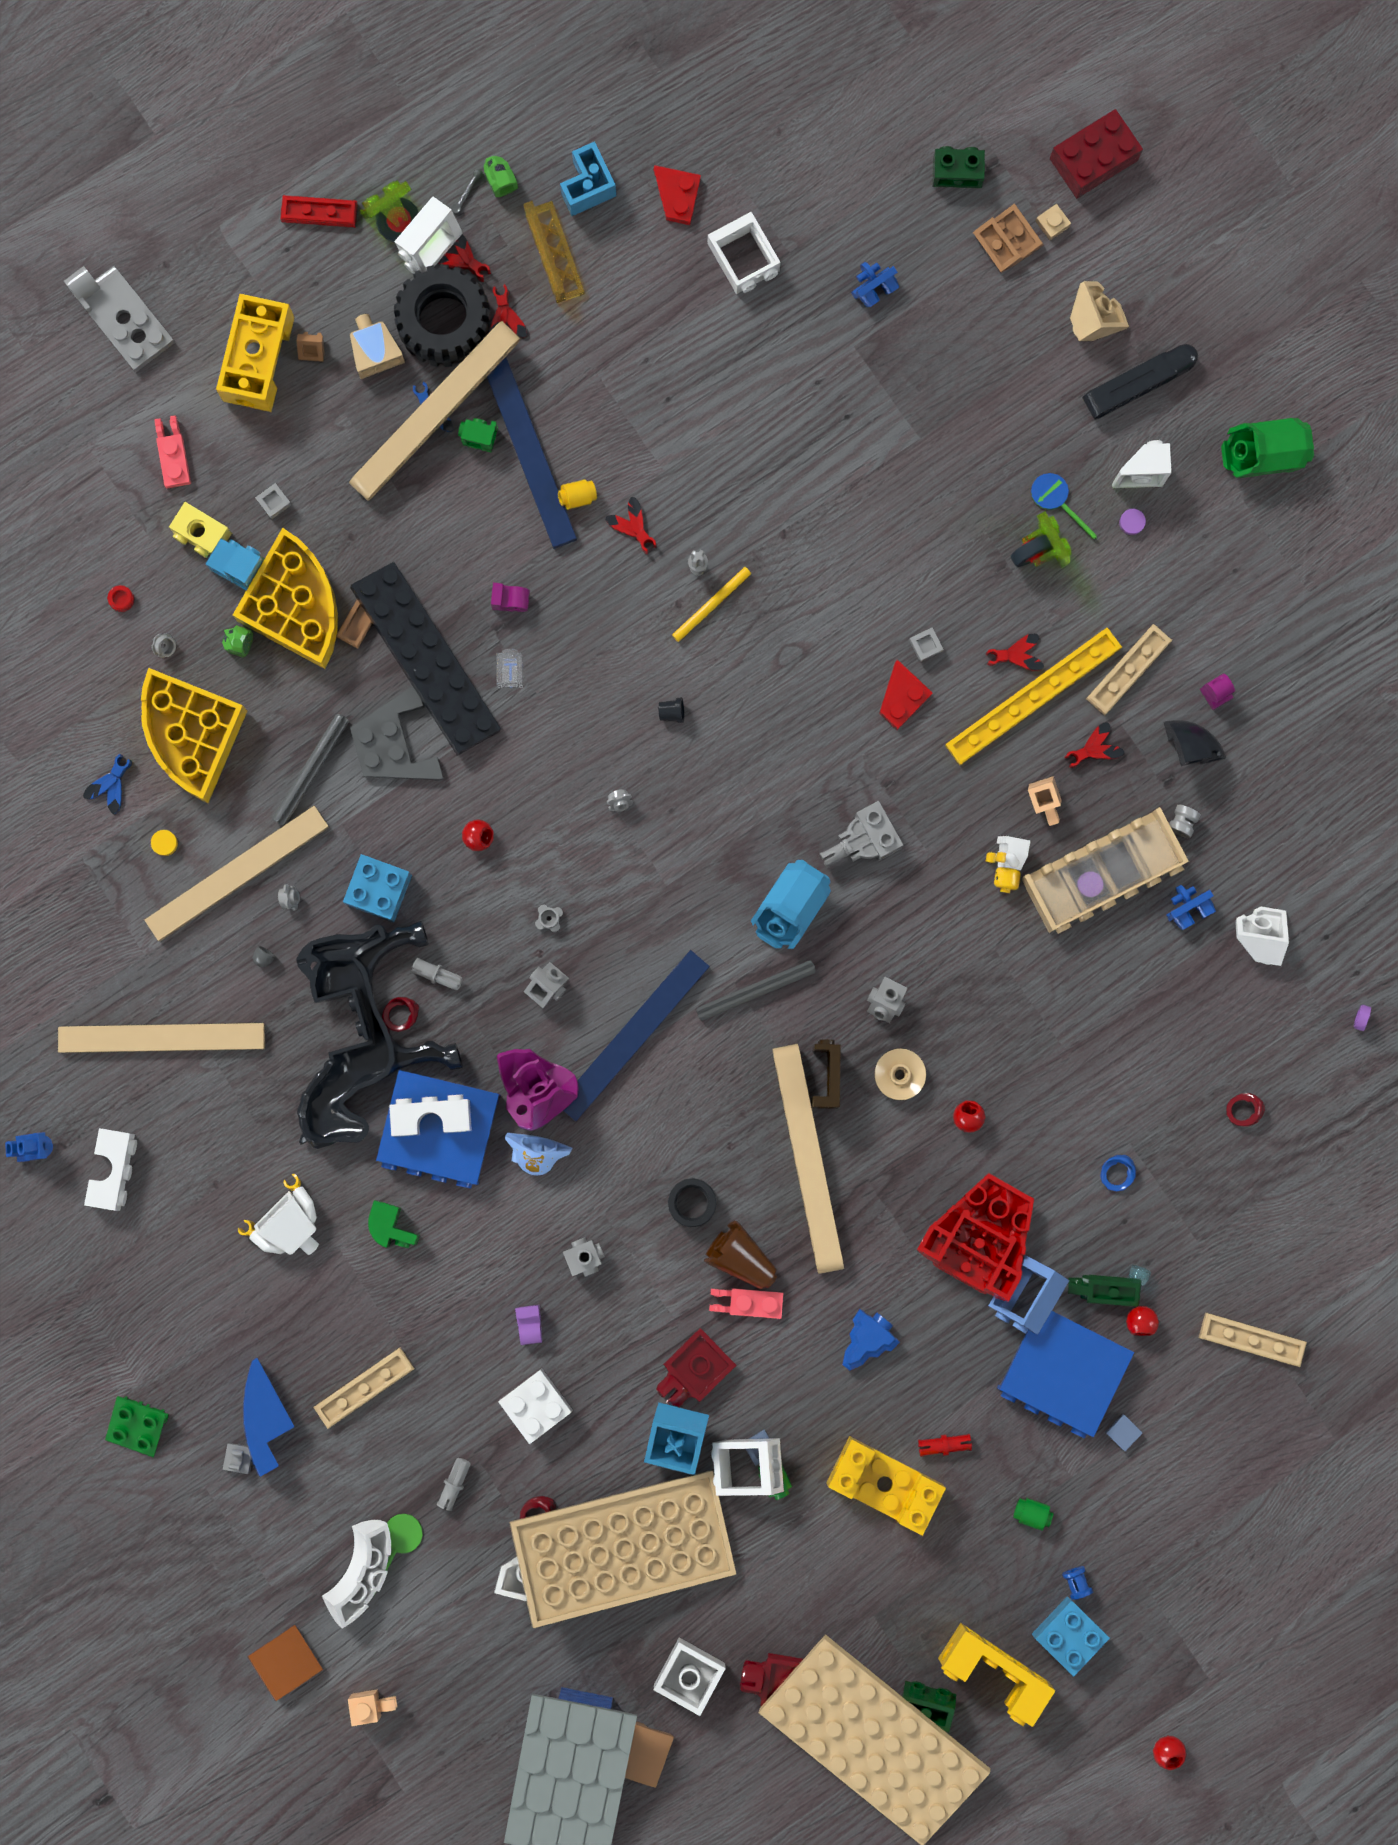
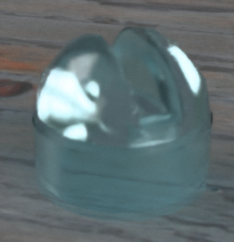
[1129,1265,1151,1286]

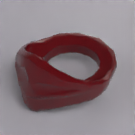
[382,997,419,1032]
[1226,1093,1265,1127]
[520,1496,557,1519]

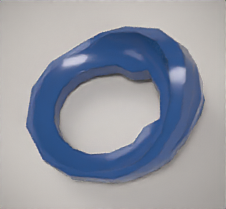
[1100,1155,1136,1192]

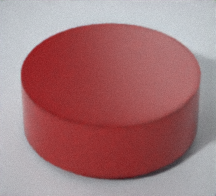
[107,585,134,612]

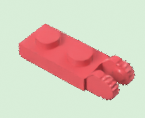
[155,415,191,489]
[709,1288,783,1319]

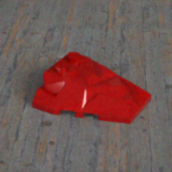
[917,1173,1034,1302]

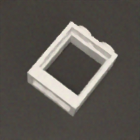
[395,197,462,273]
[708,212,781,294]
[711,1438,784,1496]

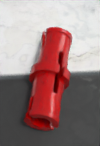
[918,1434,972,1457]

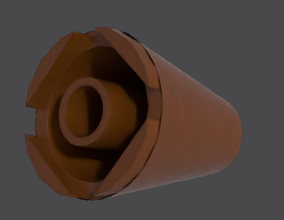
[704,1220,777,1289]

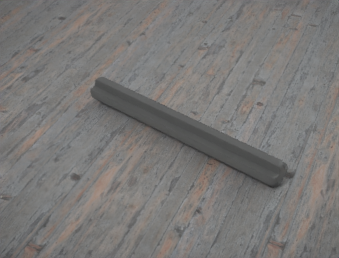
[273,714,349,826]
[696,960,816,1021]

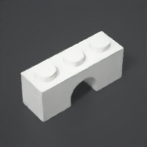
[390,1095,472,1137]
[84,1128,137,1211]

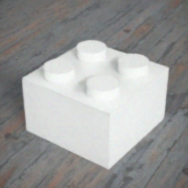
[499,1368,573,1444]
[654,1638,725,1716]

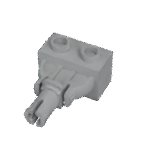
[819,801,903,868]

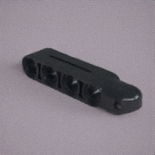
[1082,344,1198,420]

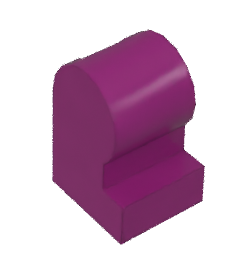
[491,582,530,612]
[1200,673,1235,710]

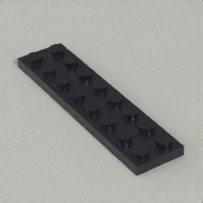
[350,562,501,756]

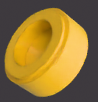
[151,830,178,856]

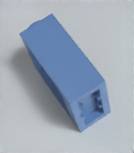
[988,1255,1069,1335]

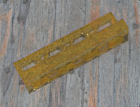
[523,201,585,303]

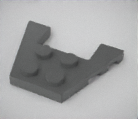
[350,686,444,781]

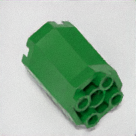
[1221,418,1314,478]

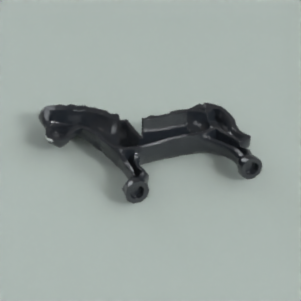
[296,921,463,1149]

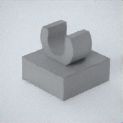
[223,1443,252,1474]

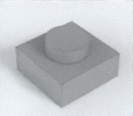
[255,483,291,520]
[909,628,944,662]

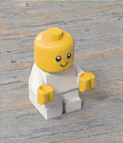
[985,836,1030,893]

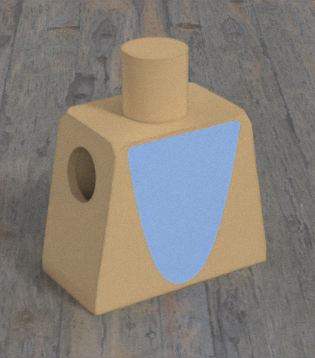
[350,314,405,379]

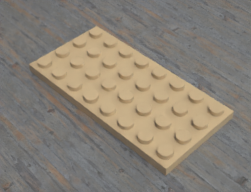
[509,1470,736,1628]
[759,1634,990,1845]

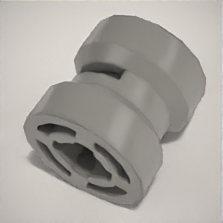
[1169,805,1201,838]

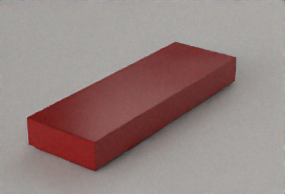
[281,195,358,228]

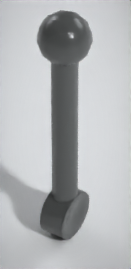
[451,169,483,215]

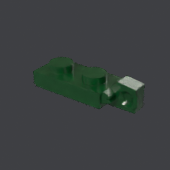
[1067,1275,1141,1307]

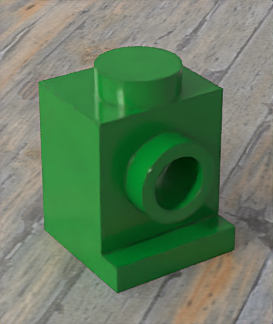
[458,418,498,453]

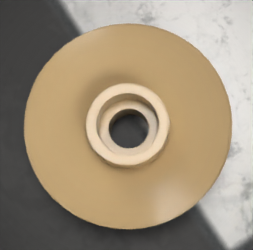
[875,1049,926,1100]

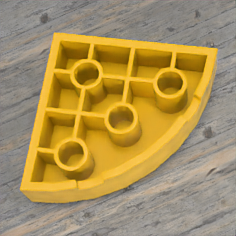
[233,528,338,669]
[141,668,247,803]

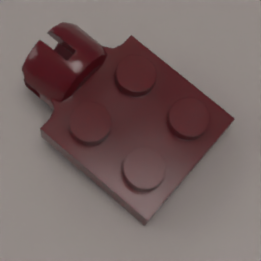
[656,1328,737,1407]
[740,1653,803,1706]

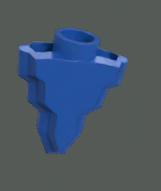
[842,1309,900,1371]

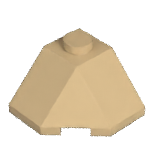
[1070,281,1129,341]

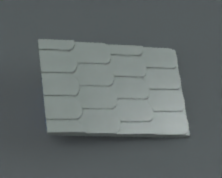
[504,1687,637,1845]

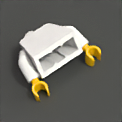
[238,1174,319,1255]

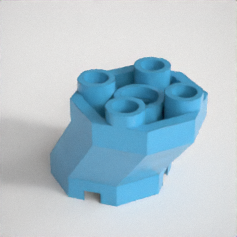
[751,860,831,949]

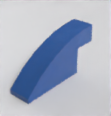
[243,1358,294,1477]

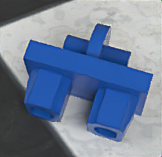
[851,262,899,307]
[1166,885,1215,930]
[5,1132,53,1162]

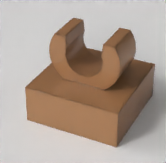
[297,332,325,362]

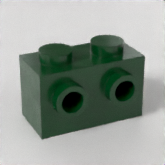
[932,146,985,188]
[902,1681,957,1733]

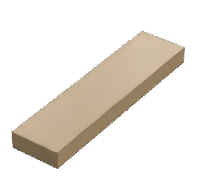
[1086,624,1172,715]
[1199,1313,1307,1367]
[313,1347,415,1429]

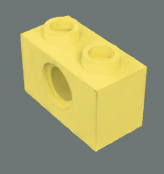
[169,502,232,558]

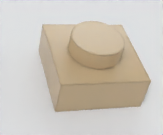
[1036,204,1071,240]

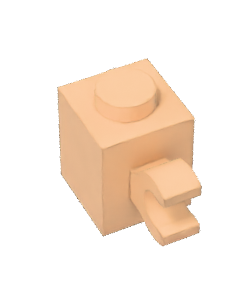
[1028,776,1061,826]
[348,1689,397,1726]

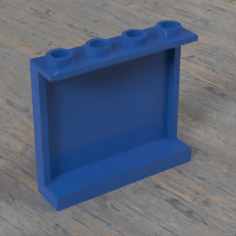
[376,1070,501,1189]
[997,1311,1134,1439]

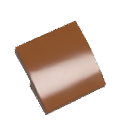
[247,1625,323,1701]

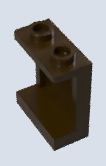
[811,1039,841,1109]

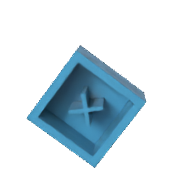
[343,854,412,922]
[644,1402,709,1475]
[1032,1596,1110,1677]

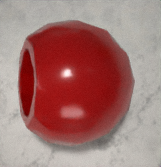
[462,819,494,851]
[953,1100,986,1133]
[1126,1306,1159,1336]
[1153,1735,1187,1770]

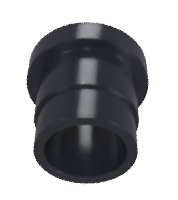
[658,697,685,723]

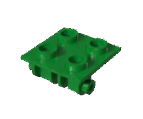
[105,1396,169,1457]

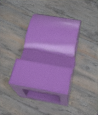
[515,1305,542,1345]

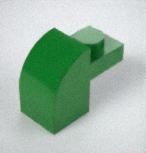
[368,1200,420,1248]

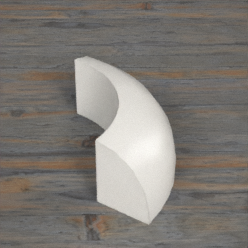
[322,1520,391,1629]

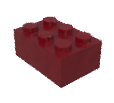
[1050,109,1143,199]

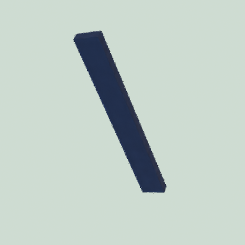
[487,357,577,549]
[563,950,710,1121]

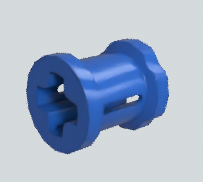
[1062,1566,1093,1600]

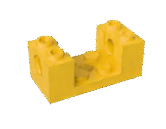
[216,294,295,412]
[826,1436,946,1536]
[938,1623,1055,1727]

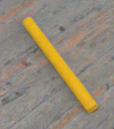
[672,567,751,642]

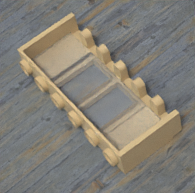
[1022,807,1189,934]

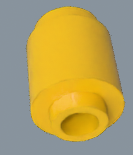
[558,479,597,509]

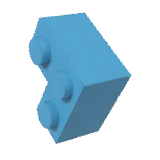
[560,141,616,216]
[206,539,264,591]

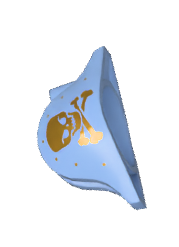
[505,1133,572,1176]

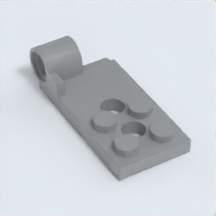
[64,266,175,373]

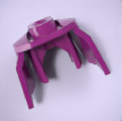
[497,1049,579,1131]

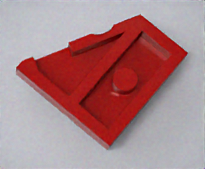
[654,165,701,225]
[879,660,933,730]

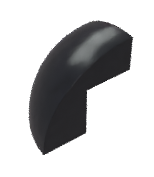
[1164,720,1226,766]

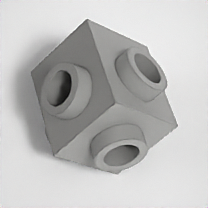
[524,962,569,1008]
[867,977,907,1023]
[563,1237,605,1277]

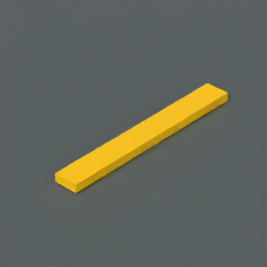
[945,628,1122,765]

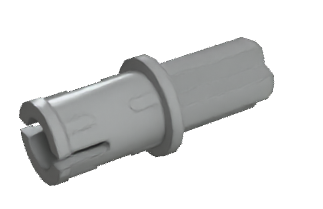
[688,549,708,576]
[411,958,463,990]
[437,1458,470,1511]

